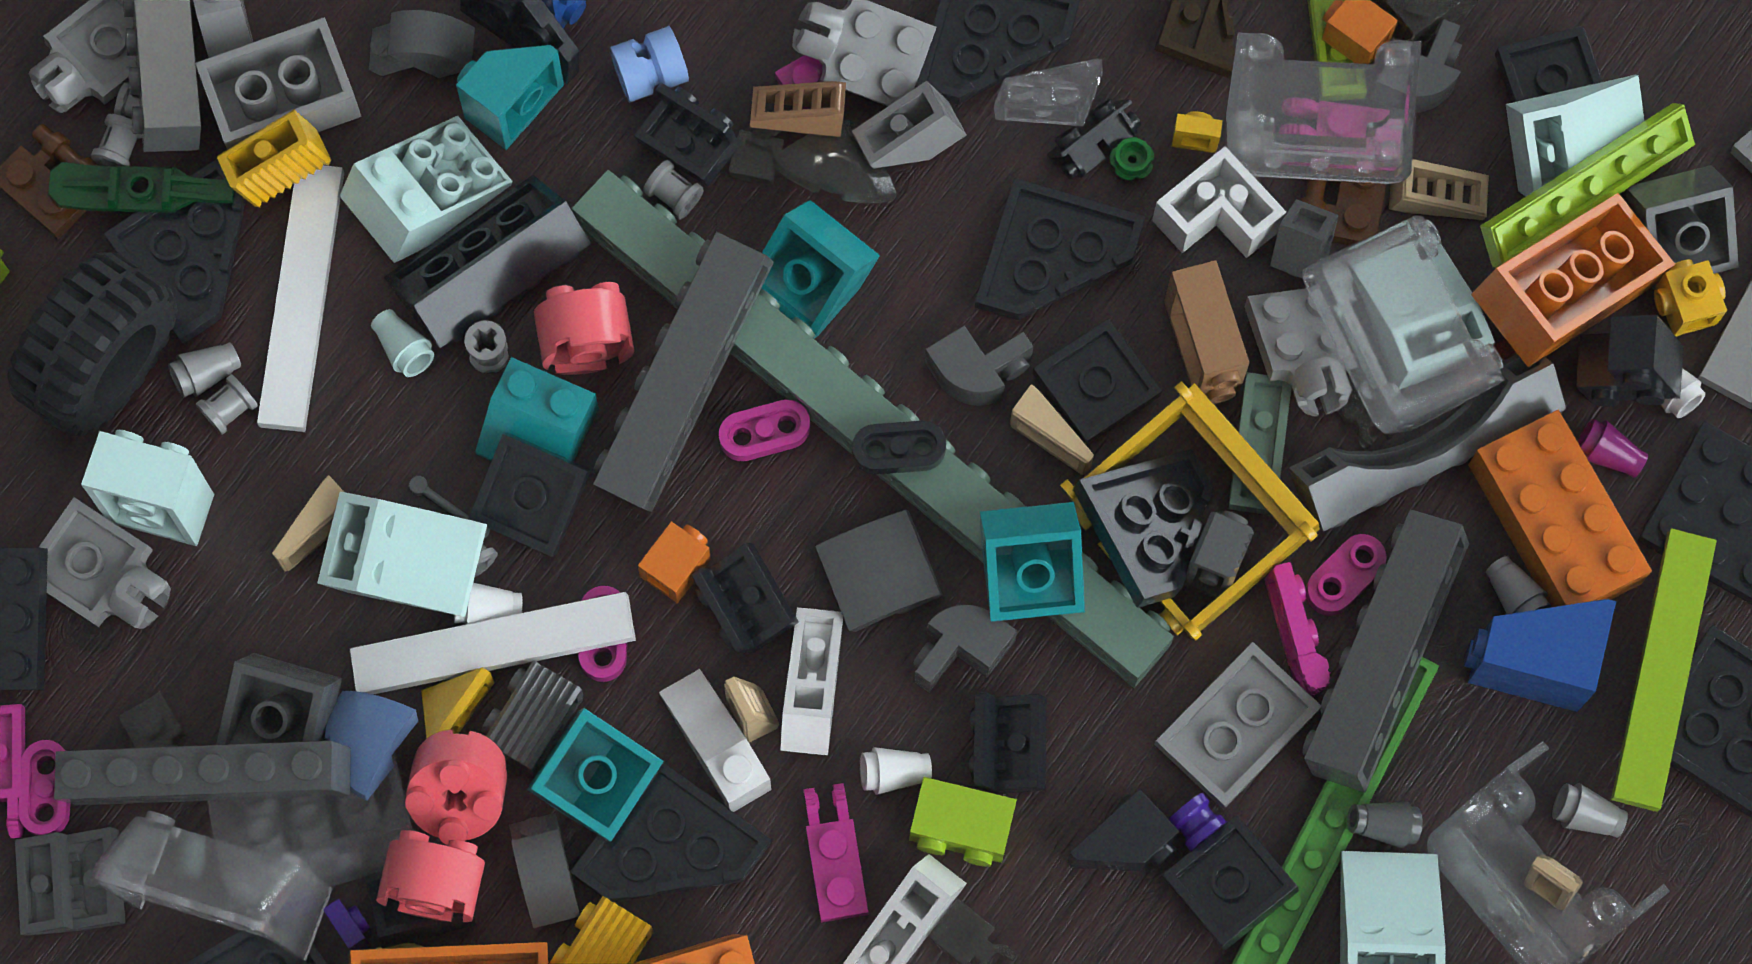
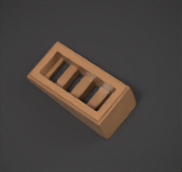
[750,81,846,137]

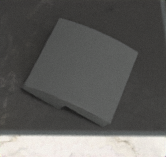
[815,510,943,632]
[15,827,126,936]

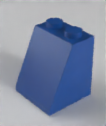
[1463,599,1616,712]

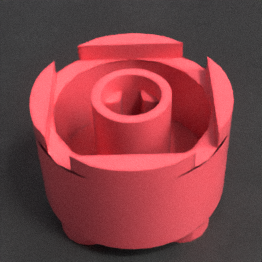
[534,282,634,375]
[405,730,507,845]
[376,830,485,922]

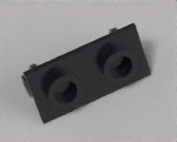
[1047,98,1141,180]

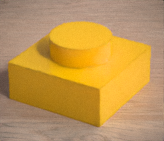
[1171,111,1223,153]

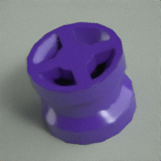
[1168,793,1227,852]

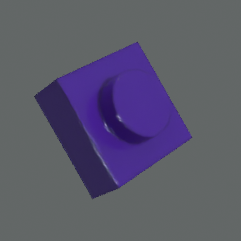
[323,898,371,950]

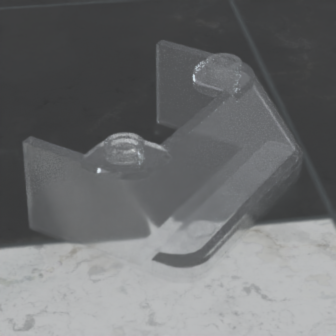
[1427,741,1670,964]
[90,811,333,961]

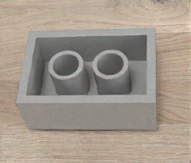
[195,17,362,150]

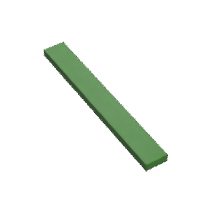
[1232,657,1439,964]

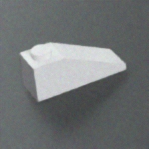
[780,607,843,755]
[659,669,771,812]
[843,854,967,964]

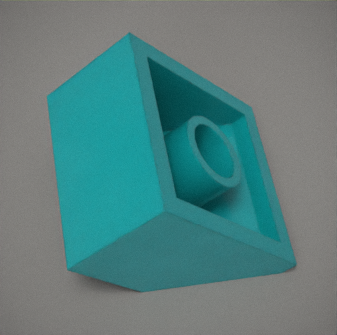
[456,45,564,150]
[761,200,880,339]
[475,357,599,462]
[980,502,1085,622]
[526,708,664,842]

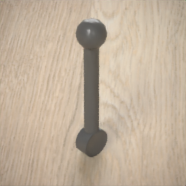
[409,476,490,539]

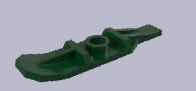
[48,162,234,213]

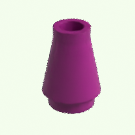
[1577,418,1648,478]

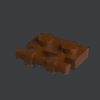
[0,124,99,240]
[1300,145,1391,251]

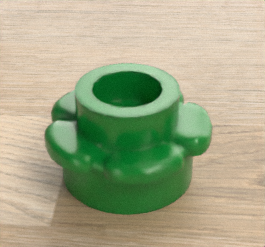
[1110,137,1154,181]

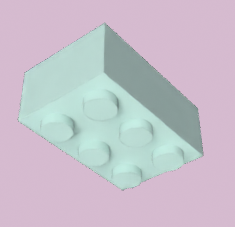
[81,430,214,546]

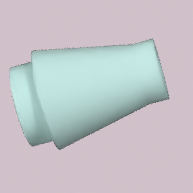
[371,309,434,377]

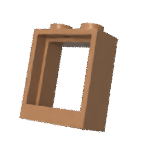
[1164,260,1249,404]

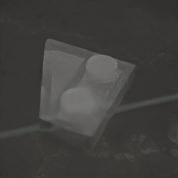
[994,59,1103,126]

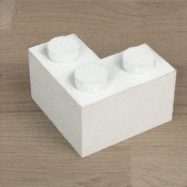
[1152,146,1286,258]

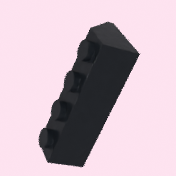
[384,175,591,348]

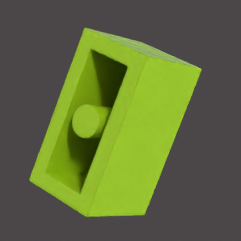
[909,777,1017,867]

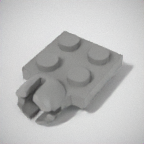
[29,0,137,113]
[792,0,937,107]
[1244,285,1361,416]
[38,497,171,629]

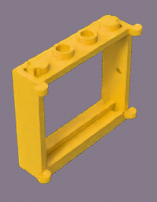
[1060,381,1320,641]

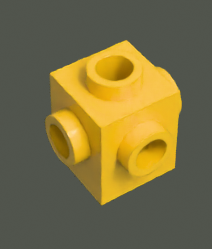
[1654,259,1727,336]

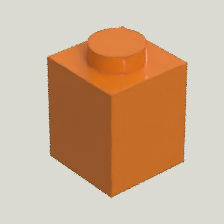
[1322,0,1398,70]
[638,521,711,604]

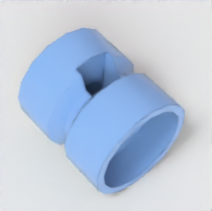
[609,26,689,103]

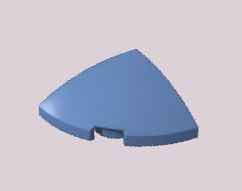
[325,691,418,801]

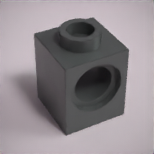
[1270,199,1339,282]

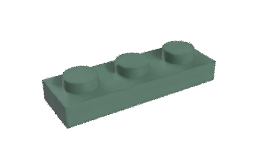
[1228,372,1292,516]

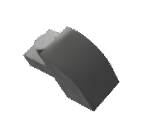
[369,10,475,78]
[1371,19,1463,113]
[925,325,1034,406]
[913,605,1017,693]
[509,813,580,928]

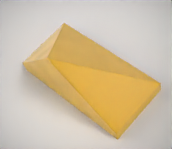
[421,667,495,738]

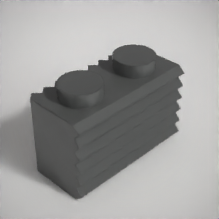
[1184,511,1254,599]
[481,661,584,777]

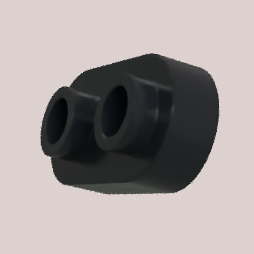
[852,421,946,474]

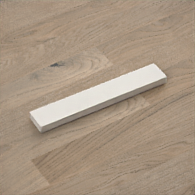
[257,165,344,432]
[350,592,636,694]

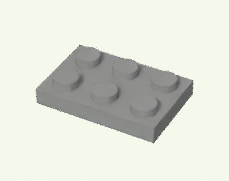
[1154,642,1321,810]

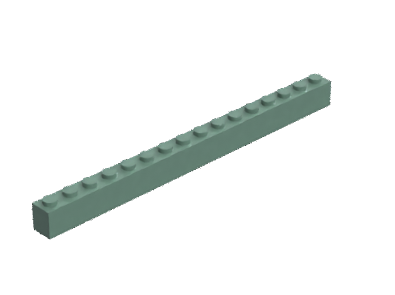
[571,170,1174,688]

